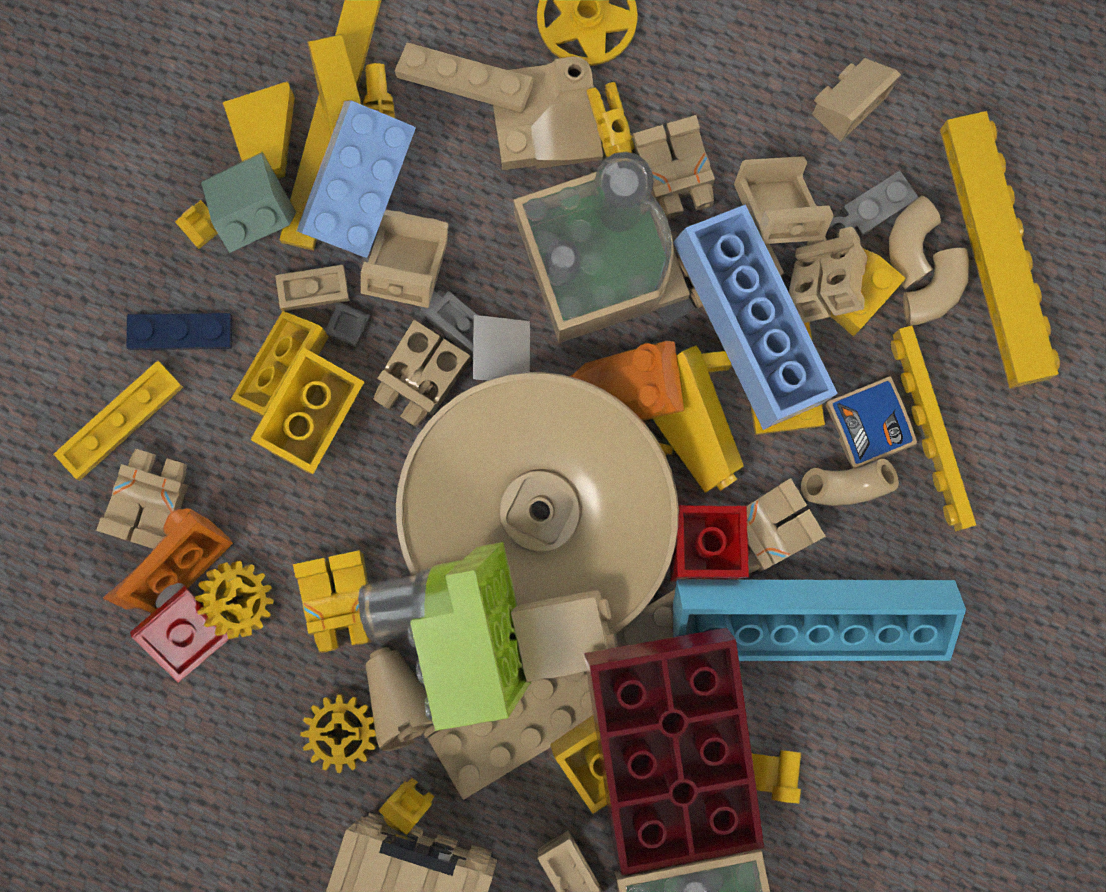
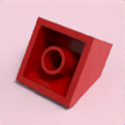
[670,505,749,582]

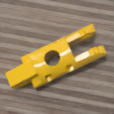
[586,82,635,164]

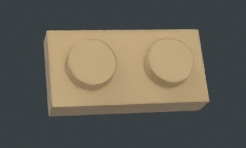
[275,265,350,311]

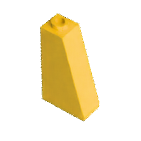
[653,346,744,493]

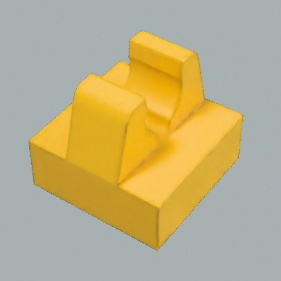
[175,200,218,249]

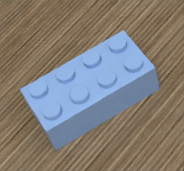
[296,100,416,258]

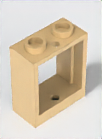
[537,830,604,892]

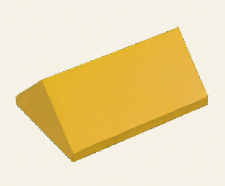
[231,311,329,417]

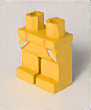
[293,550,373,653]

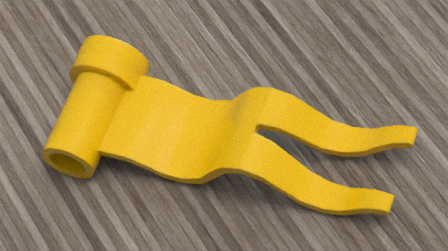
[752,750,801,804]

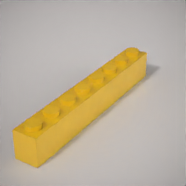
[940,111,1060,389]

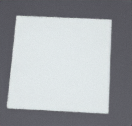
[473,315,530,381]

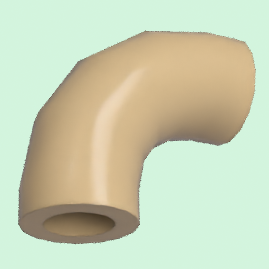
[889,195,941,290]
[903,248,969,326]
[801,459,899,506]

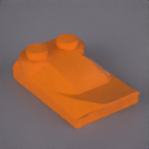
[569,341,684,421]
[103,508,233,614]

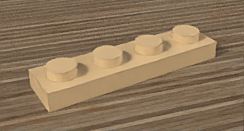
[395,42,534,113]

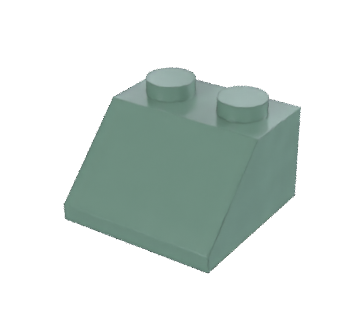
[201,152,296,253]

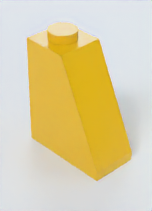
[223,81,295,179]

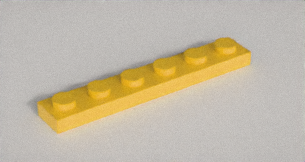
[891,325,976,532]

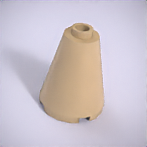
[366,647,439,751]

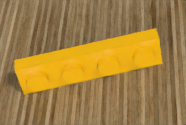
[53,360,183,481]

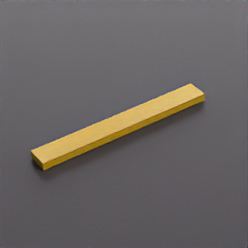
[279,0,382,251]

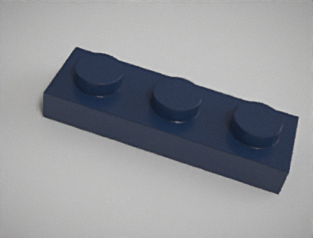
[126,313,232,350]

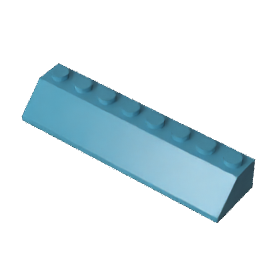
[673,579,966,661]

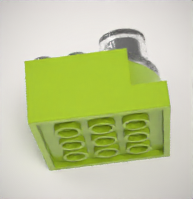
[358,542,532,731]

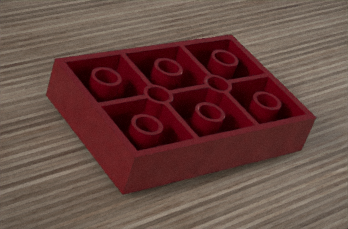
[584,628,764,875]

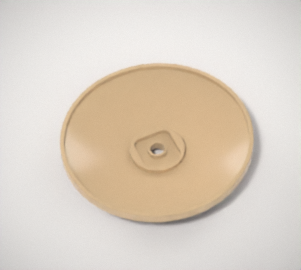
[396,372,679,634]

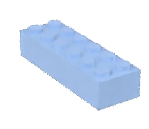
[673,204,838,430]

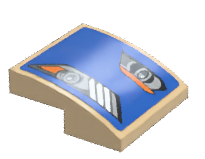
[826,376,917,469]

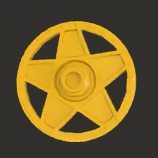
[537,0,638,66]

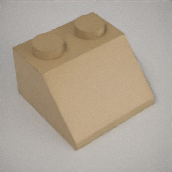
[812,58,901,142]

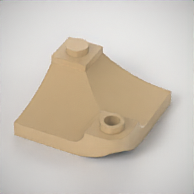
[493,57,603,170]

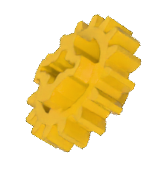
[195,561,274,639]
[300,694,377,773]

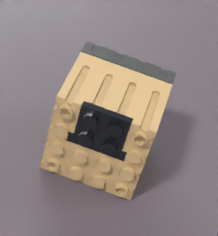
[326,813,497,892]

